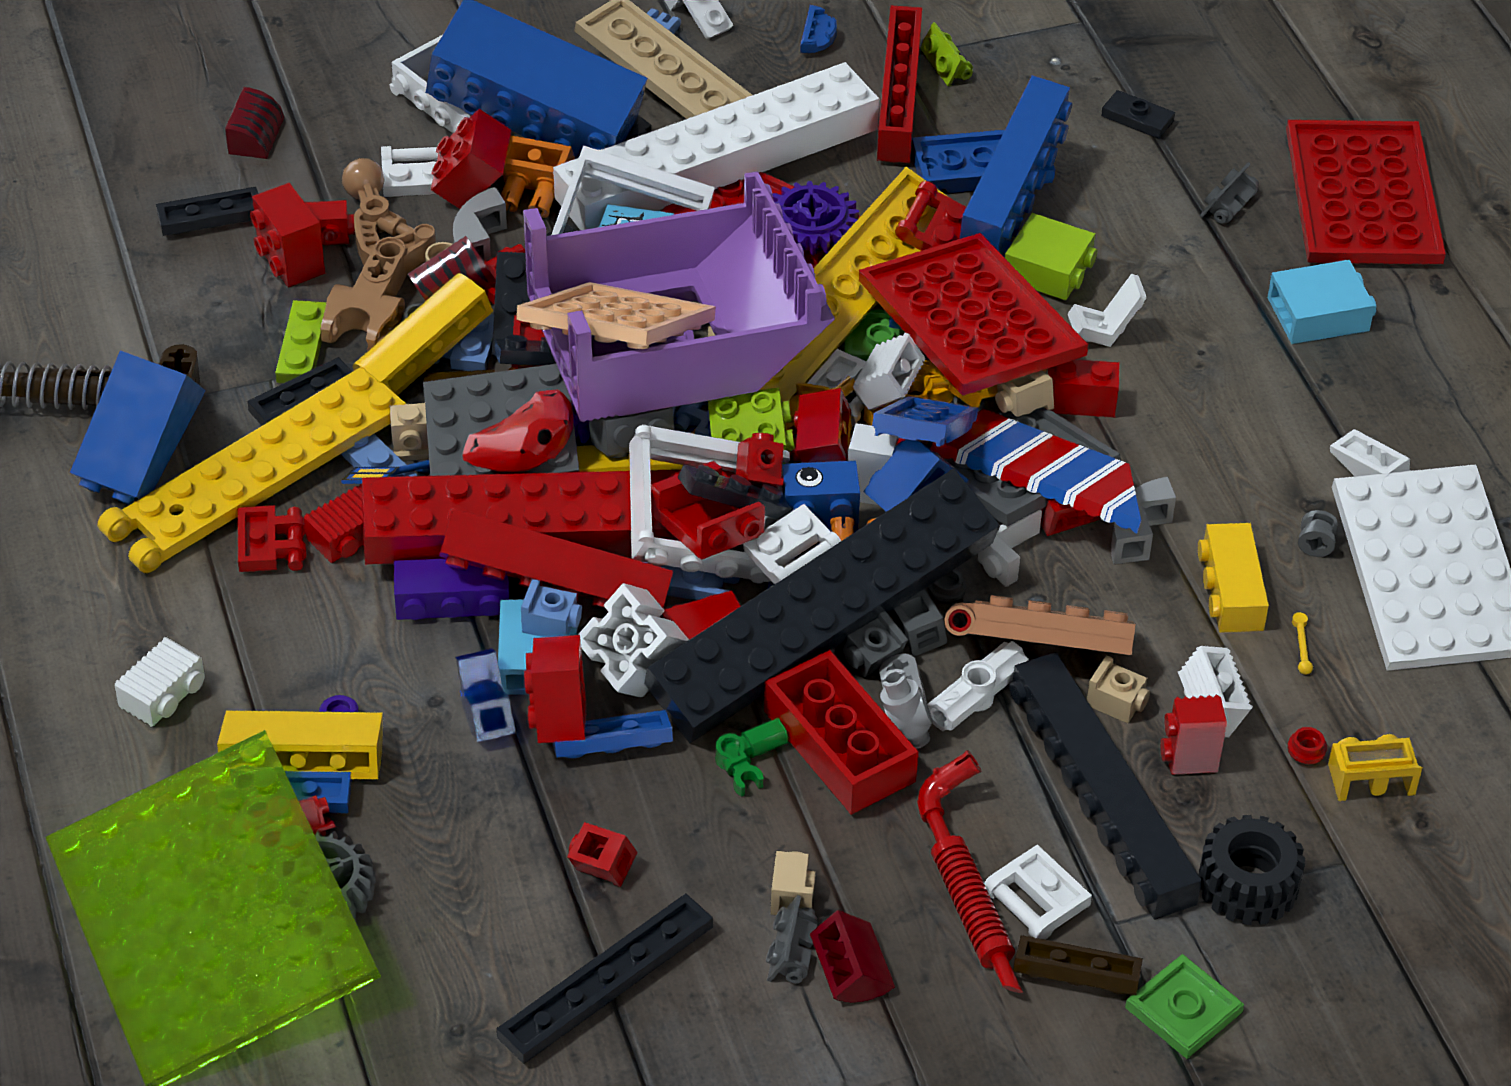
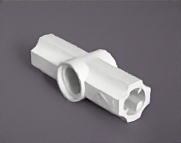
[927,641,1029,731]

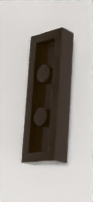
[1013,935,1143,995]

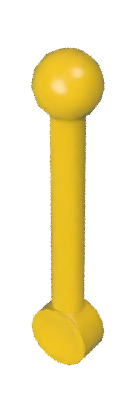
[1292,612,1313,675]

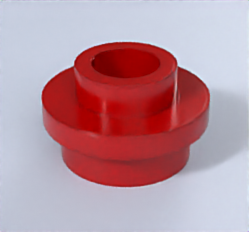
[1287,727,1327,764]

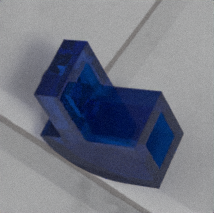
[455,648,515,742]

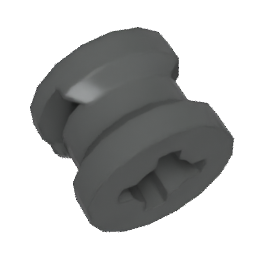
[1298,510,1338,557]

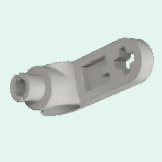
[879,654,932,749]

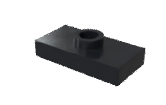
[1101,90,1175,139]

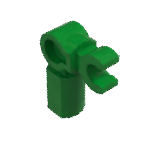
[715,718,788,797]

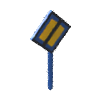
[341,460,430,484]

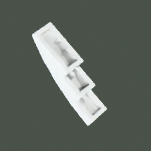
[1330,429,1411,476]

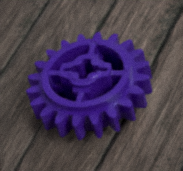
[772,181,859,256]

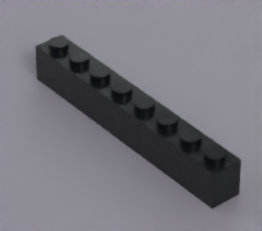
[1010,652,1202,920]

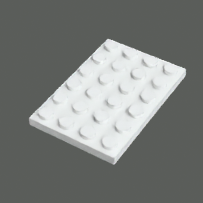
[1332,464,1511,671]

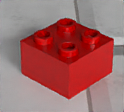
[431,109,511,209]
[250,182,325,288]
[524,635,586,743]

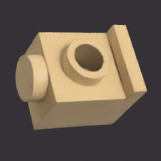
[995,370,1054,417]
[390,403,429,461]
[1087,655,1150,723]
[771,851,816,915]

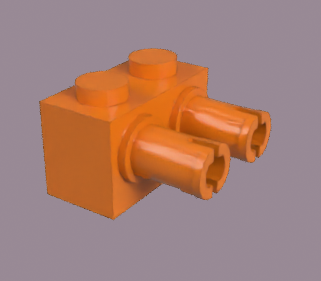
[501,135,575,218]

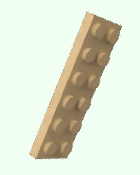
[575,0,753,119]

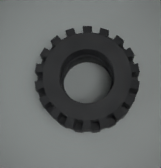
[1198,815,1305,925]

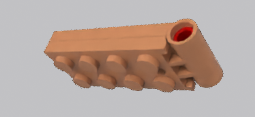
[944,595,1136,655]

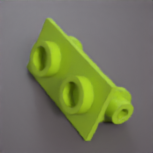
[920,22,973,86]

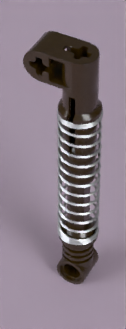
[0,344,200,410]

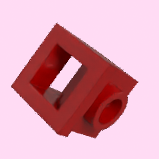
[305,200,355,245]
[736,433,784,488]
[567,822,638,887]

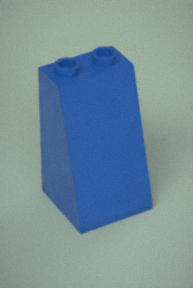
[70,351,205,505]

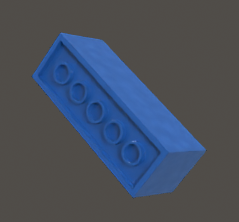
[425,0,648,159]

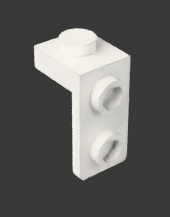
[664,0,733,40]
[1068,274,1146,347]
[978,510,1042,587]

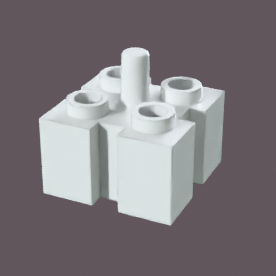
[578,583,689,697]

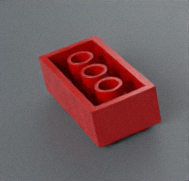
[764,650,919,815]

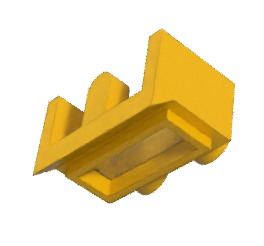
[1328,734,1423,801]

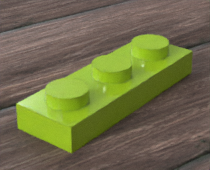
[275,300,326,383]

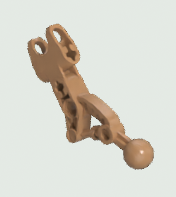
[320,158,436,352]

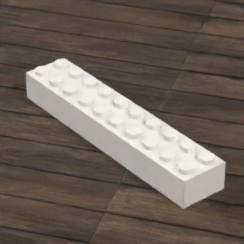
[553,62,879,230]

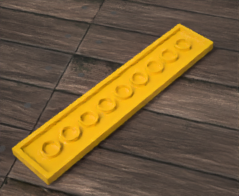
[758,167,948,402]

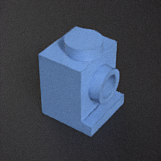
[521,579,582,637]

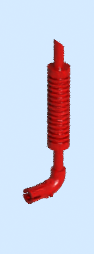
[917,750,1023,993]

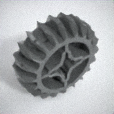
[264,830,376,933]

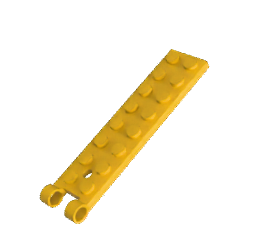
[97,367,406,573]

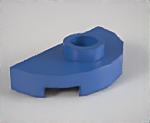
[800,5,837,53]

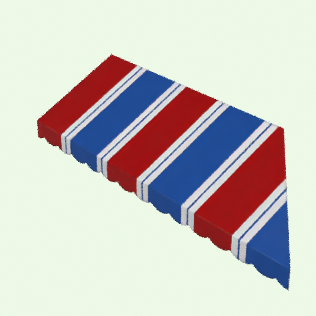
[931,409,1141,534]

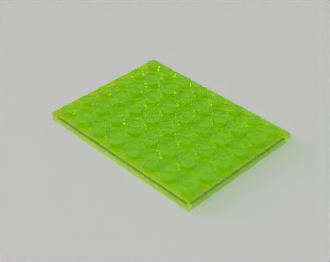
[45,730,382,1086]

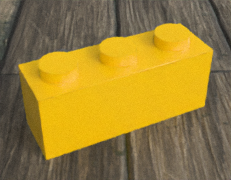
[1198,523,1269,632]

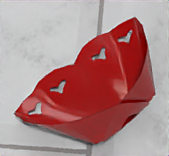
[462,389,574,472]

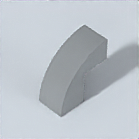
[453,187,507,261]
[1111,477,1176,564]

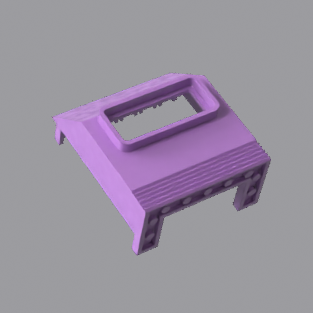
[523,171,835,423]

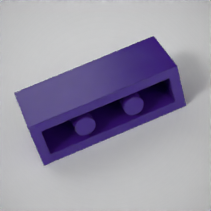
[394,559,509,620]

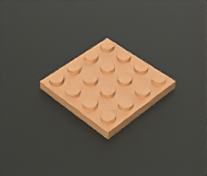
[517,282,716,349]

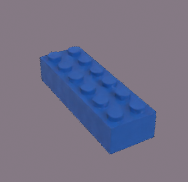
[960,75,1072,258]

